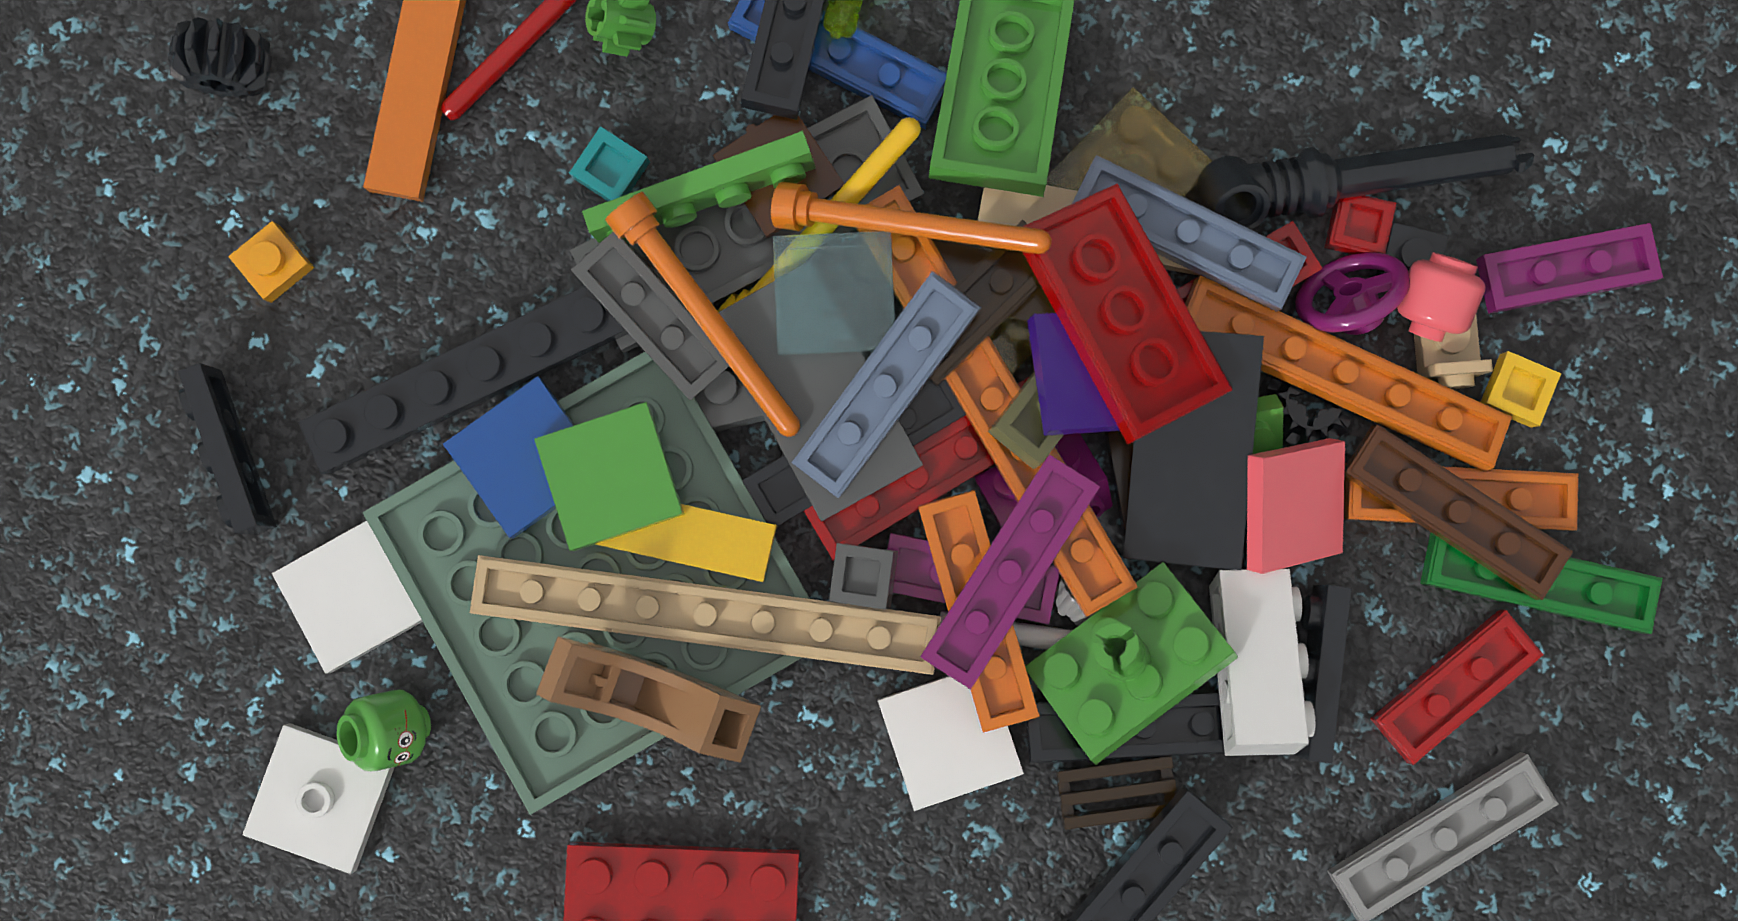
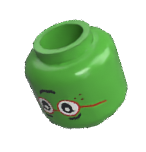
[337,690,431,771]

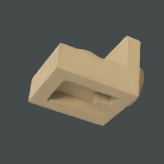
[1414,315,1493,389]

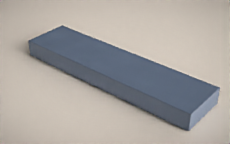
[1072,155,1306,312]
[792,271,982,498]

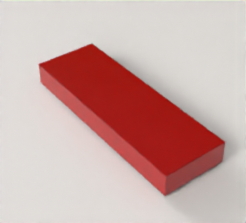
[1370,610,1544,765]

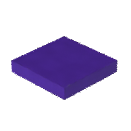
[1027,313,1120,436]

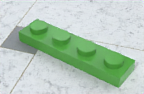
[582,131,816,244]

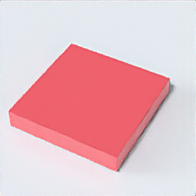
[1247,438,1345,574]

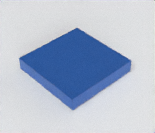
[443,376,575,539]

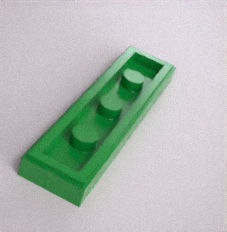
[1420,532,1662,634]

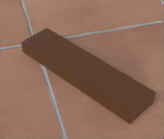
[1344,424,1573,600]

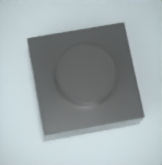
[829,543,898,610]

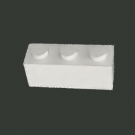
[1209,569,1315,756]

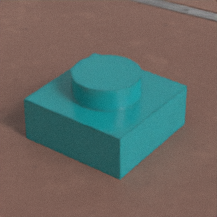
[569,126,650,201]

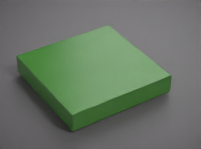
[534,402,685,551]

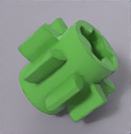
[586,0,656,57]

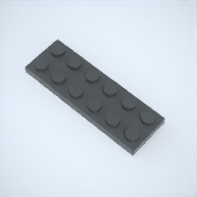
[570,95,924,353]

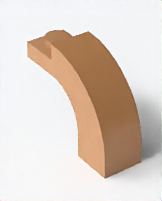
[536,636,761,763]

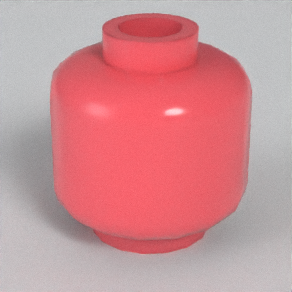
[1397,252,1486,342]

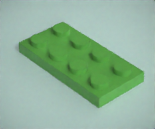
[929,0,1074,197]

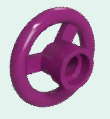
[1295,252,1410,335]

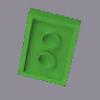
[1025,562,1239,764]

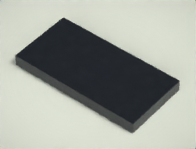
[1123,331,1264,570]

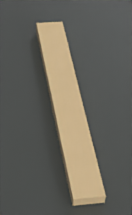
[470,555,941,675]

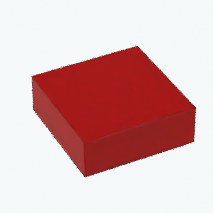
[1324,195,1397,254]

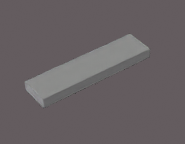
[1327,752,1558,921]

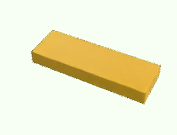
[596,504,777,582]

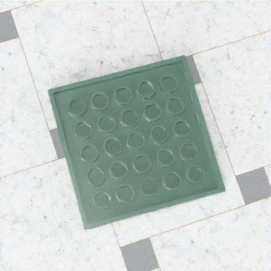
[362,352,811,815]

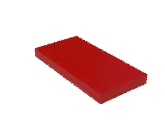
[1022,183,1233,444]

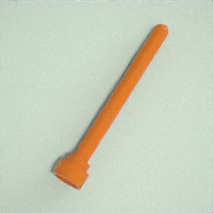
[771,182,1051,254]
[605,191,800,437]

